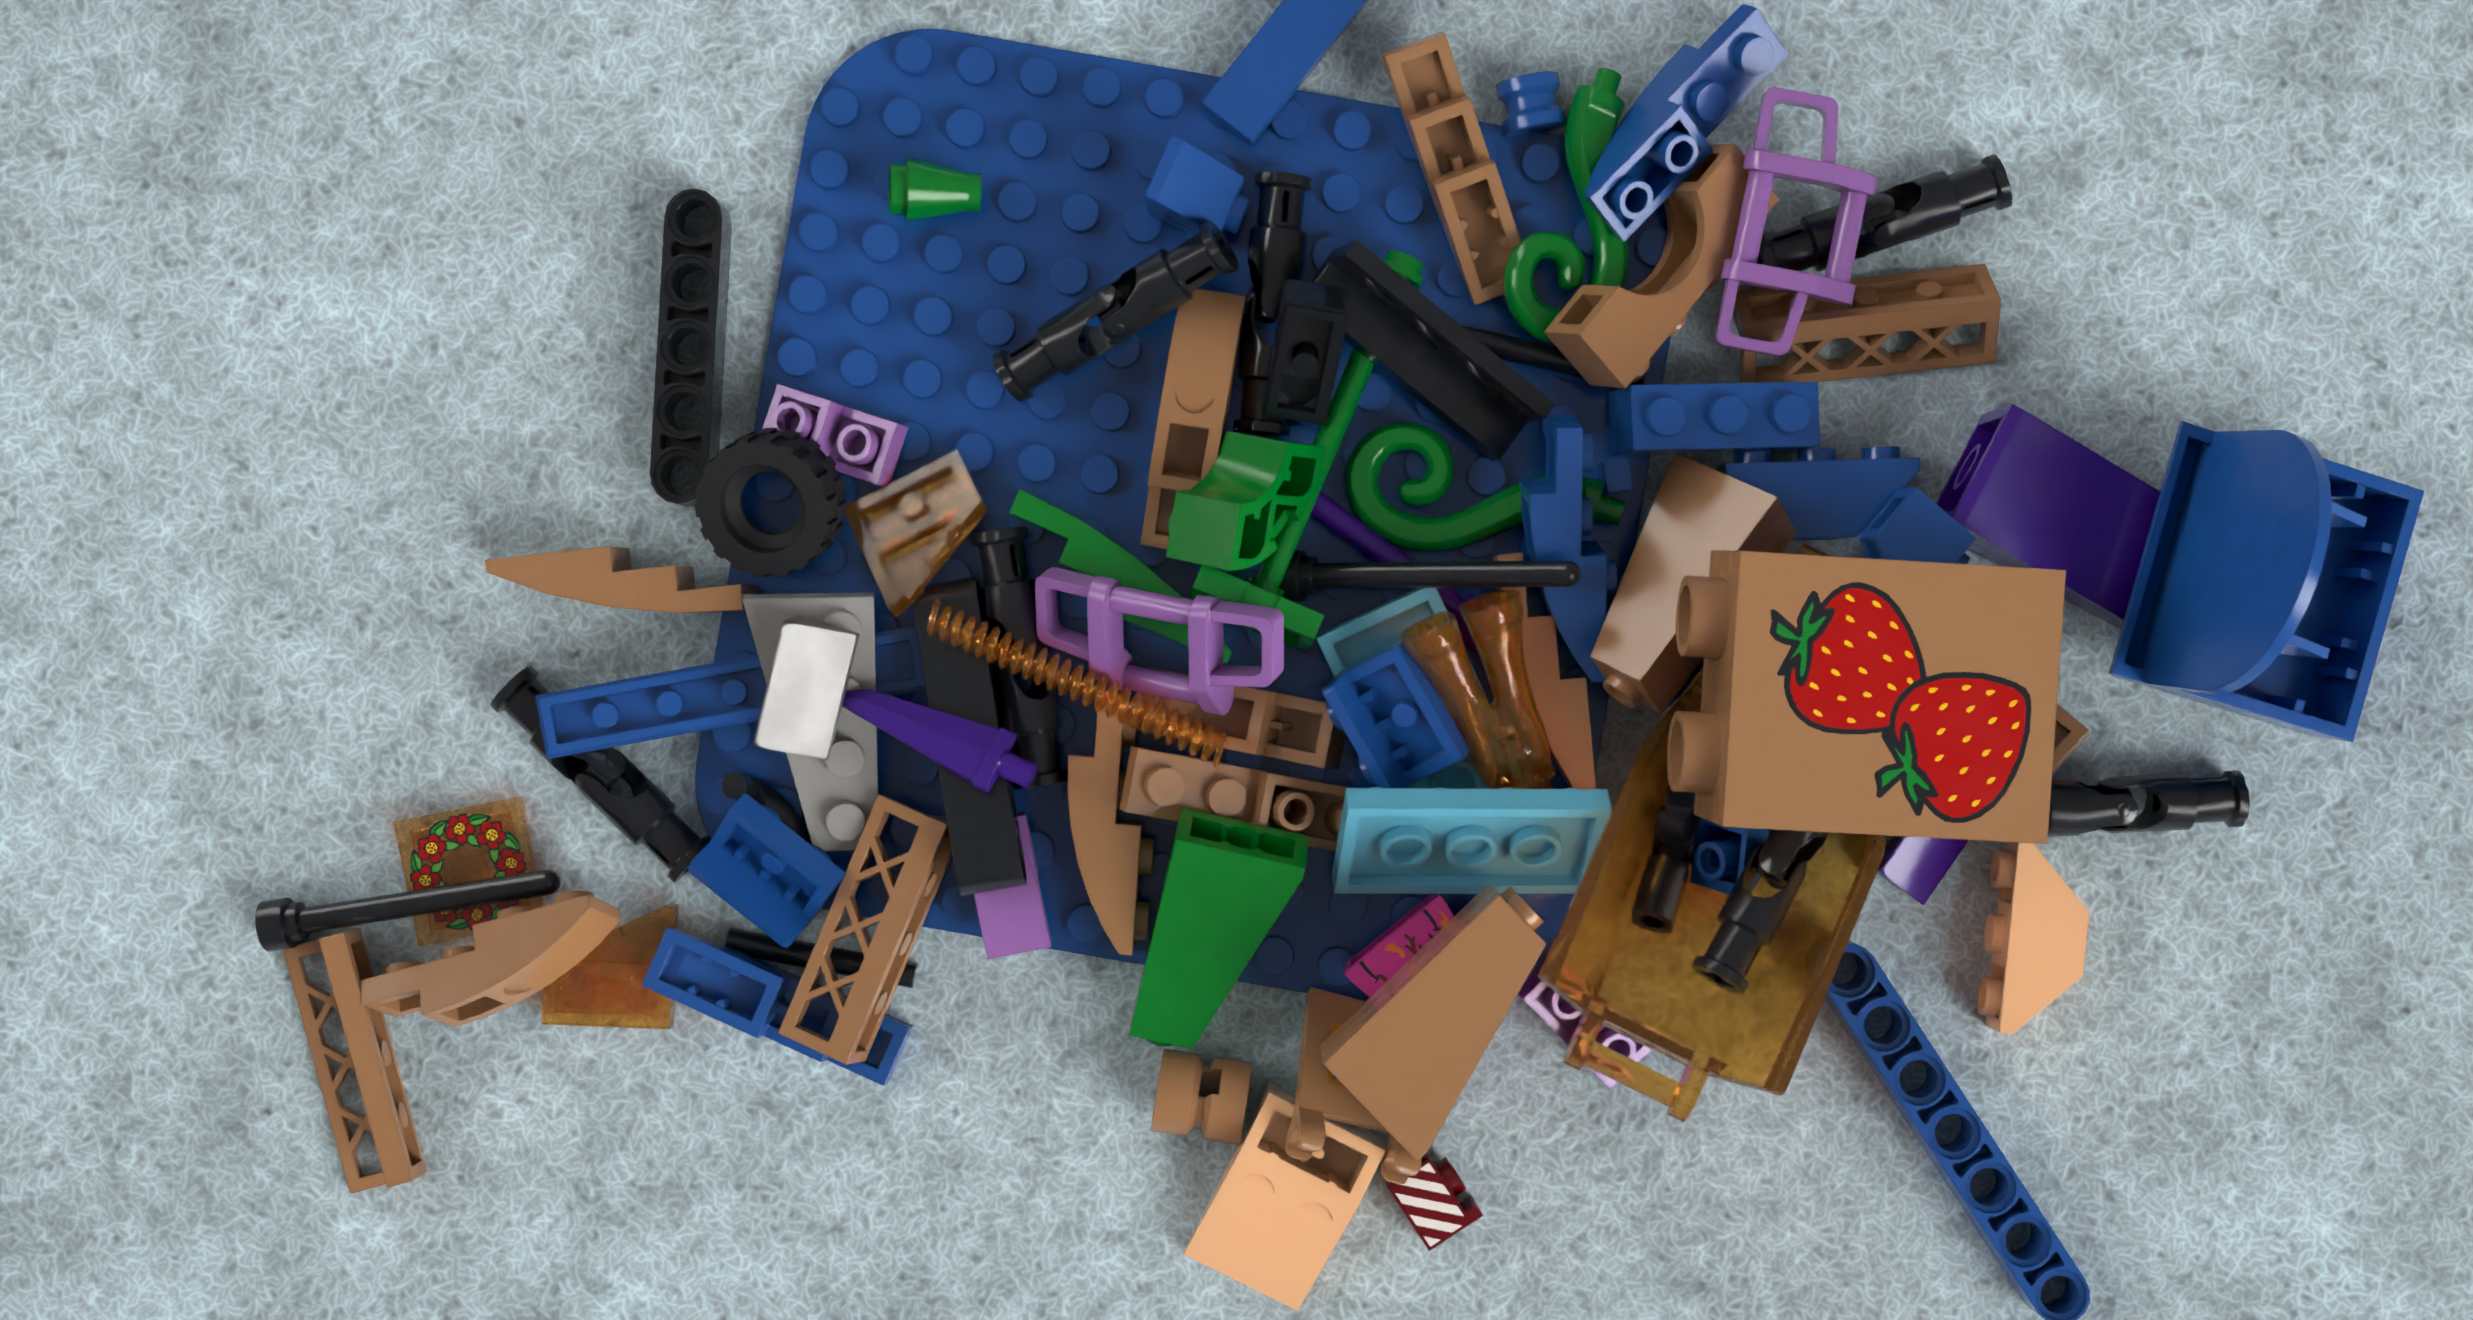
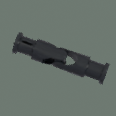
[1757,154,2012,272]
[1233,172,1312,437]
[993,221,1239,402]
[970,526,1068,790]
[490,666,711,883]
[2048,770,2250,837]
[1691,829,1830,994]

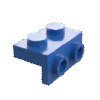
[1323,638,1470,788]
[688,793,846,948]

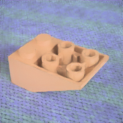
[1184,1083,1386,1311]

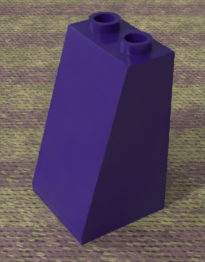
[1936,404,2160,629]

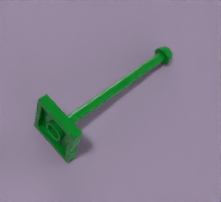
[1190,250,1424,654]

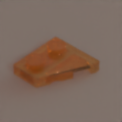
[845,449,988,617]
[542,904,679,1029]

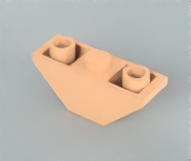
[1977,842,2090,1034]

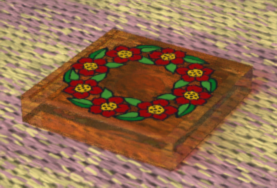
[393,796,545,947]

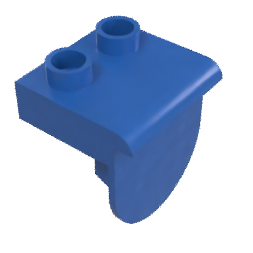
[2109,421,2424,742]

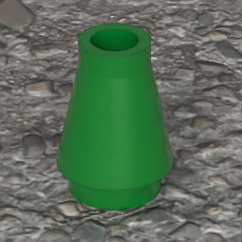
[888,157,981,222]

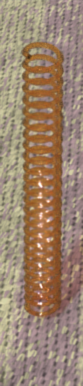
[927,599,1227,767]

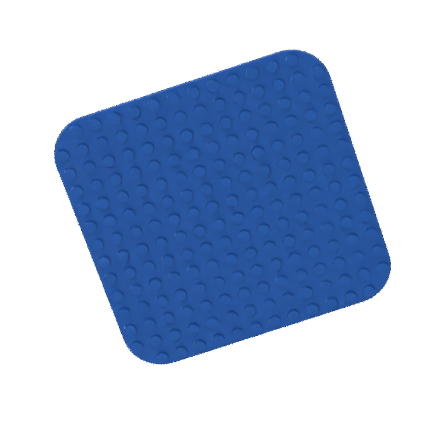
[695,29,1671,1001]

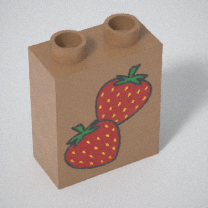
[1667,550,2066,844]

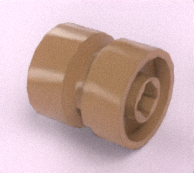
[1151,1048,1252,1145]

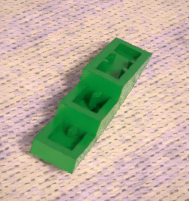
[1009,489,1232,664]

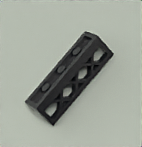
[1310,240,1555,460]

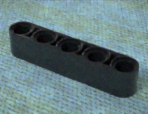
[650,189,732,507]
[912,576,1027,896]

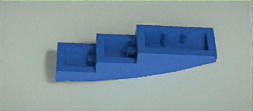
[641,926,913,1086]

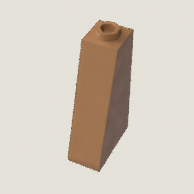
[1590,453,1797,714]

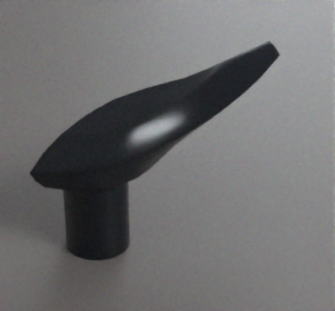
[722,773,812,845]

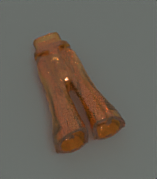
[1400,589,1555,789]

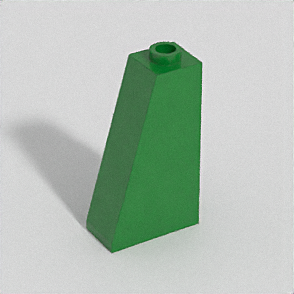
[1129,807,1309,1049]

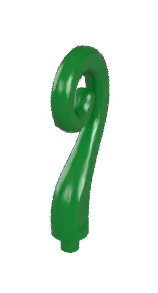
[1503,68,1628,342]
[1344,422,1625,552]

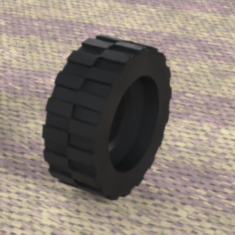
[695,428,847,578]

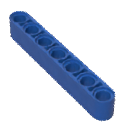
[1810,938,2090,1320]

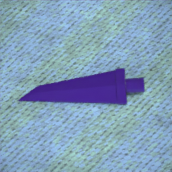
[842,689,1037,793]

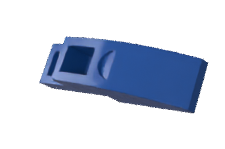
[1584,4,1789,242]
[1520,414,1618,683]

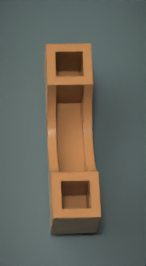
[1544,144,1779,389]

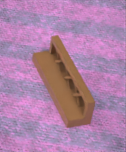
[1733,264,2001,383]
[778,794,952,1065]
[283,928,427,1194]

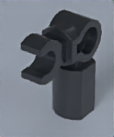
[1632,782,1700,933]

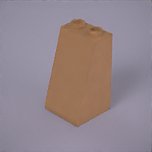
[1320,884,1546,1161]

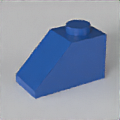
[1145,135,1251,235]

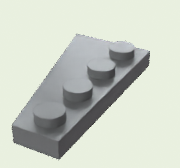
[742,592,878,851]

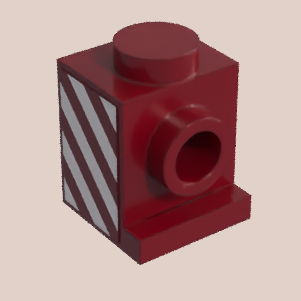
[1385,1151,1483,1251]

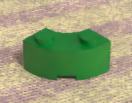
[1166,431,1326,571]

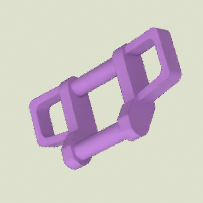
[1714,87,1878,356]
[1035,567,1284,716]

